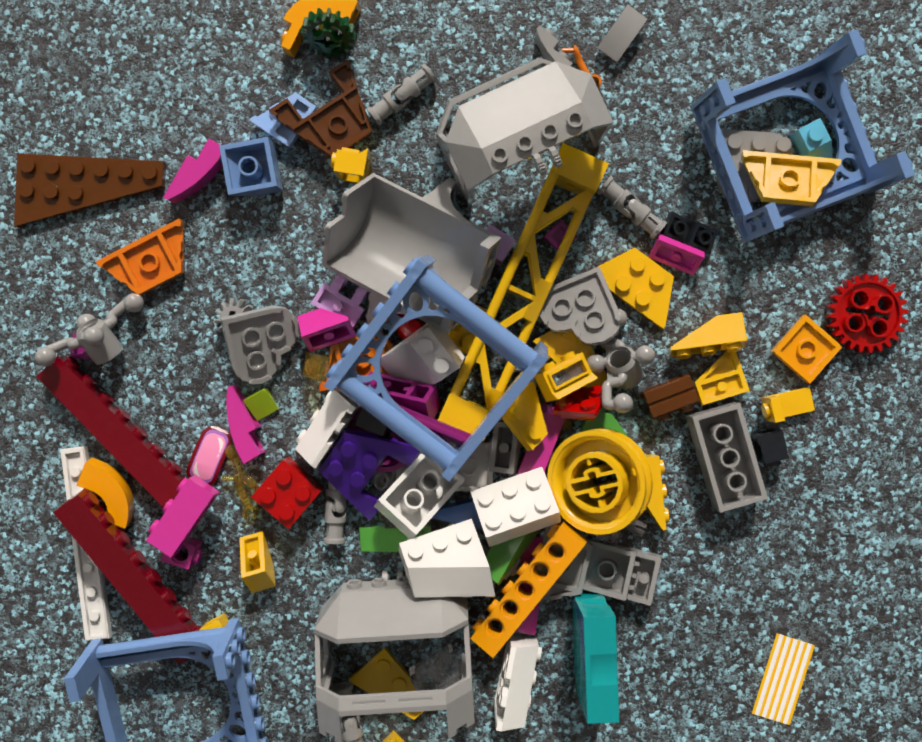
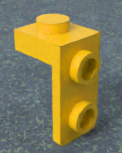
[761,387,815,423]

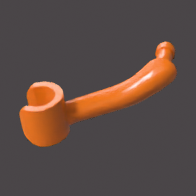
[561,45,602,89]

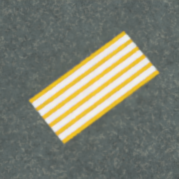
[752,633,815,725]

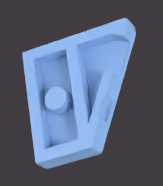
[250,93,317,149]

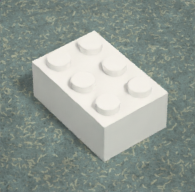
[374,453,465,539]
[470,467,561,547]

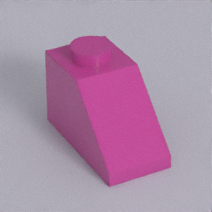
[297,308,356,352]

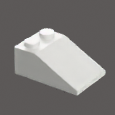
[381,323,465,385]

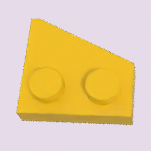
[693,351,750,406]
[501,381,548,451]

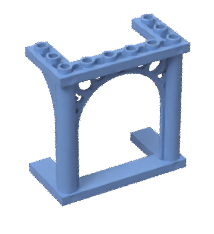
[690,29,915,243]
[324,254,548,482]
[64,618,269,742]

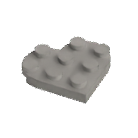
[717,129,793,203]
[539,267,620,346]
[220,306,300,384]

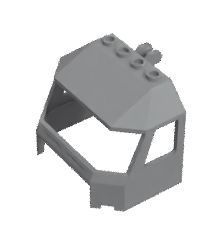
[436,58,614,207]
[314,569,475,742]

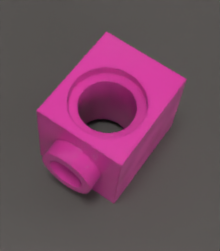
[160,538,203,570]

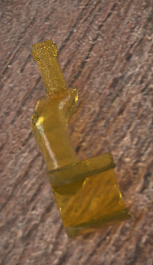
[225,443,260,491]
[222,474,260,519]

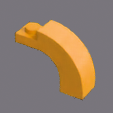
[281,0,361,58]
[76,457,134,531]

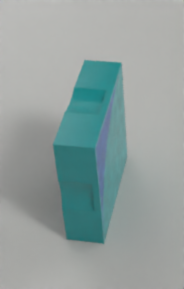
[571,591,620,724]

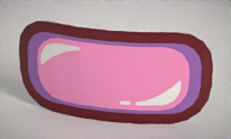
[186,426,232,485]

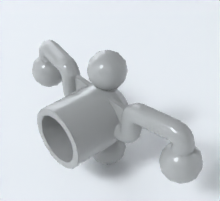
[35,293,144,367]
[587,309,655,413]

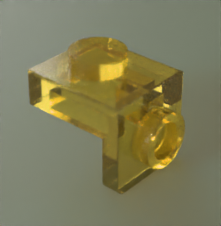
[302,352,330,382]

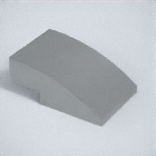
[583,540,663,606]

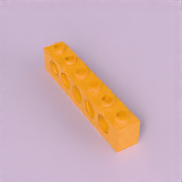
[470,521,588,658]

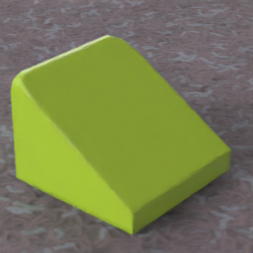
[243,388,279,421]

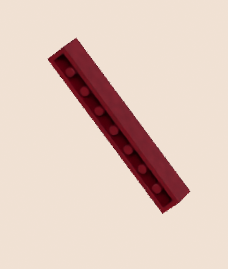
[36,356,185,507]
[53,488,201,665]

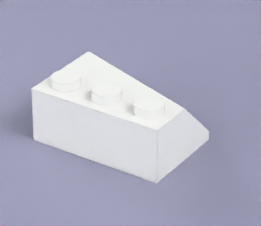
[295,388,361,469]
[398,519,495,598]
[494,633,542,732]

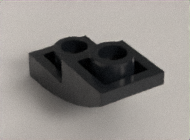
[660,212,718,254]

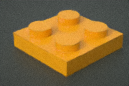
[770,315,842,384]

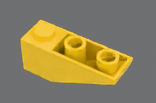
[670,312,747,359]
[646,454,669,530]

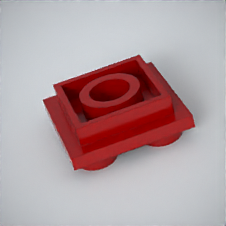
[553,385,603,421]

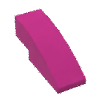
[163,138,223,204]
[226,385,266,464]

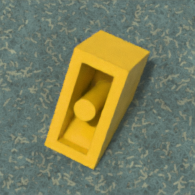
[240,531,275,593]

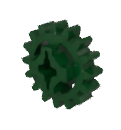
[301,8,356,58]

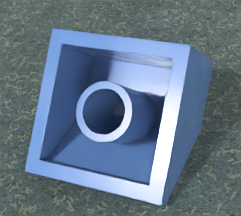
[219,137,283,196]

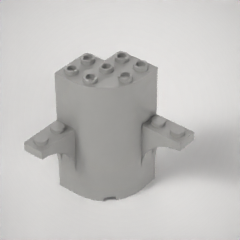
[322,173,501,334]

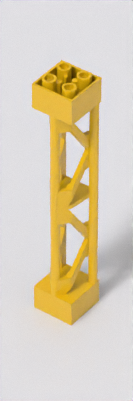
[438,143,609,441]

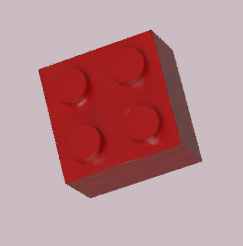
[251,457,325,529]

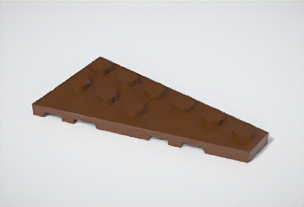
[14,153,166,228]

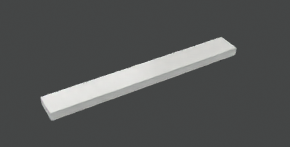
[60,446,112,642]

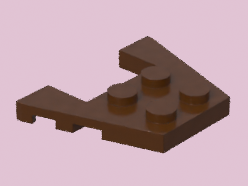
[269,60,372,159]

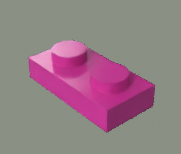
[648,234,705,276]

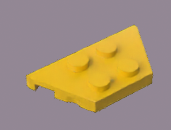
[741,150,841,207]
[598,248,674,329]

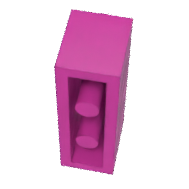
[146,475,220,558]

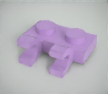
[311,274,370,328]

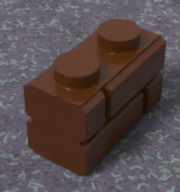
[639,374,700,422]

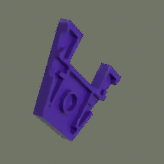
[318,428,420,521]

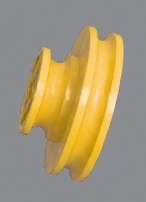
[547,428,653,535]

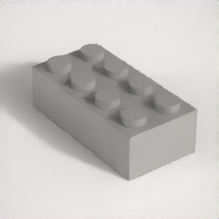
[685,402,768,513]

